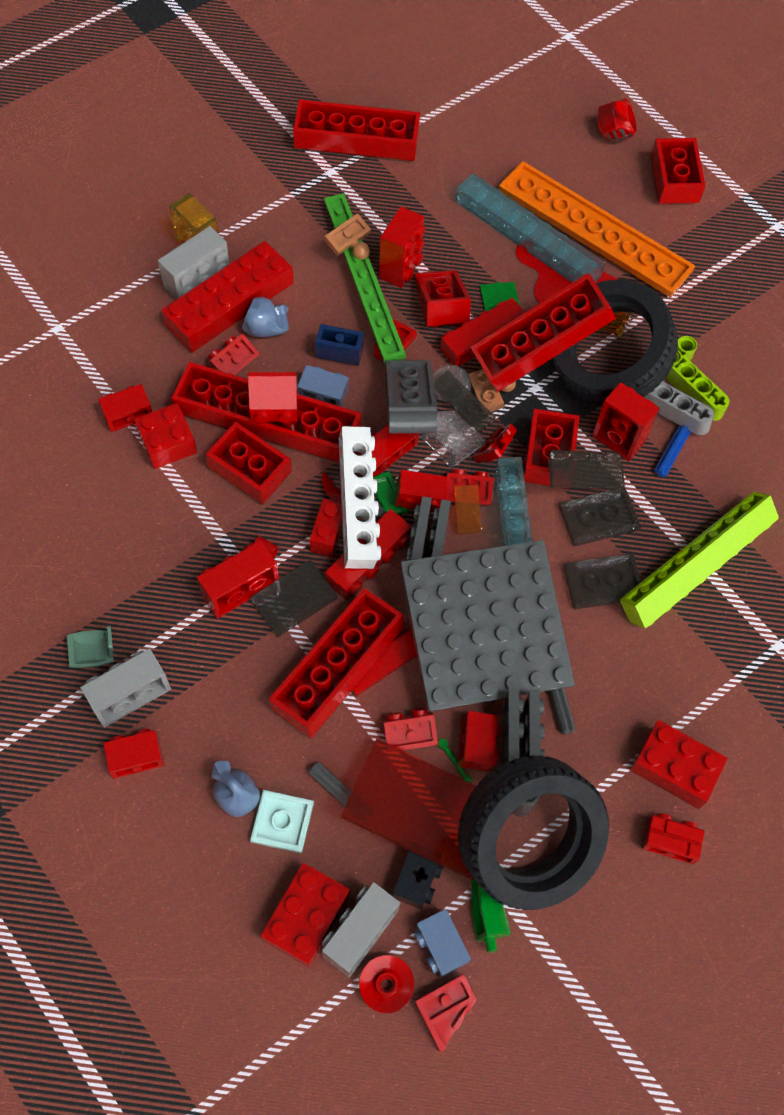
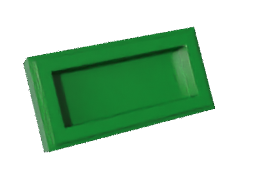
[373,471,409,516]

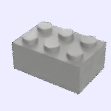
[158,226,230,300]
[80,648,172,728]
[321,882,400,978]

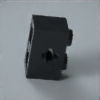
[393,843,444,910]

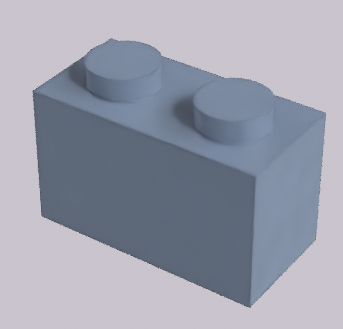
[297,365,349,407]
[414,909,471,978]

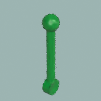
[438,738,472,785]

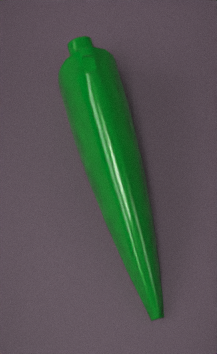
[471,875,511,953]

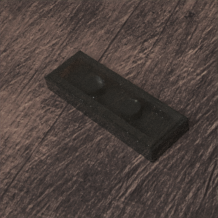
[434,370,496,434]

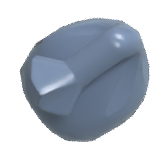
[242,297,289,338]
[212,761,260,817]

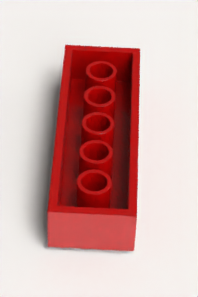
[293,99,420,161]
[161,241,294,353]
[471,272,616,392]
[268,588,405,739]

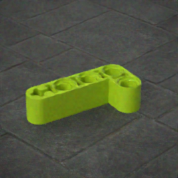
[665,336,730,421]

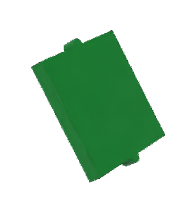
[480,281,520,311]

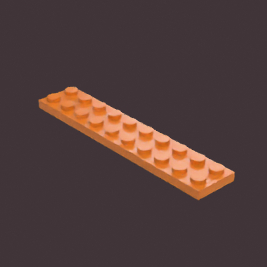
[498,161,695,298]

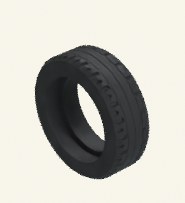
[552,279,678,405]
[458,755,609,910]

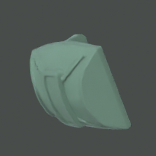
[67,625,114,668]

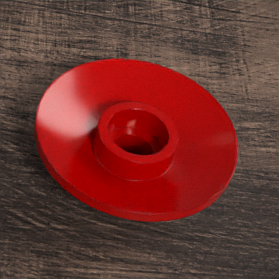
[359,955,415,1014]

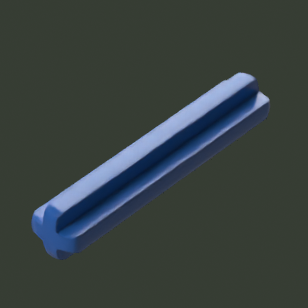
[654,425,691,477]

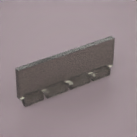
[548,450,625,489]

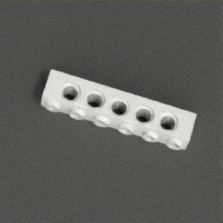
[339,426,381,569]

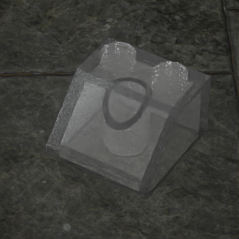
[422,411,486,468]

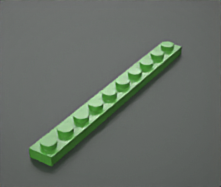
[324,193,406,364]

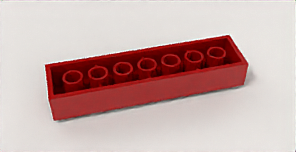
[171,362,362,463]

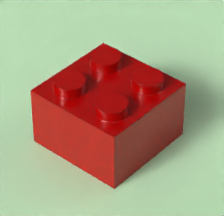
[134,402,197,469]

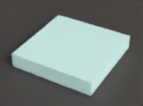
[250,790,314,854]

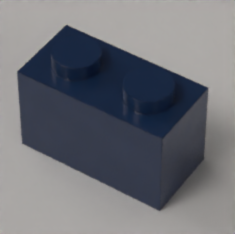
[315,324,364,366]

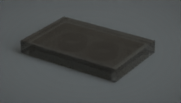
[558,487,641,547]
[563,553,641,610]
[250,560,338,638]

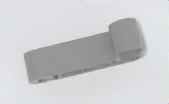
[644,380,714,435]

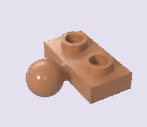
[324,213,371,260]
[468,369,516,414]

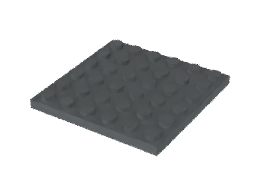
[399,540,575,712]

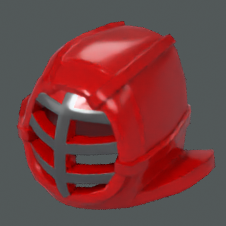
[598,98,637,141]

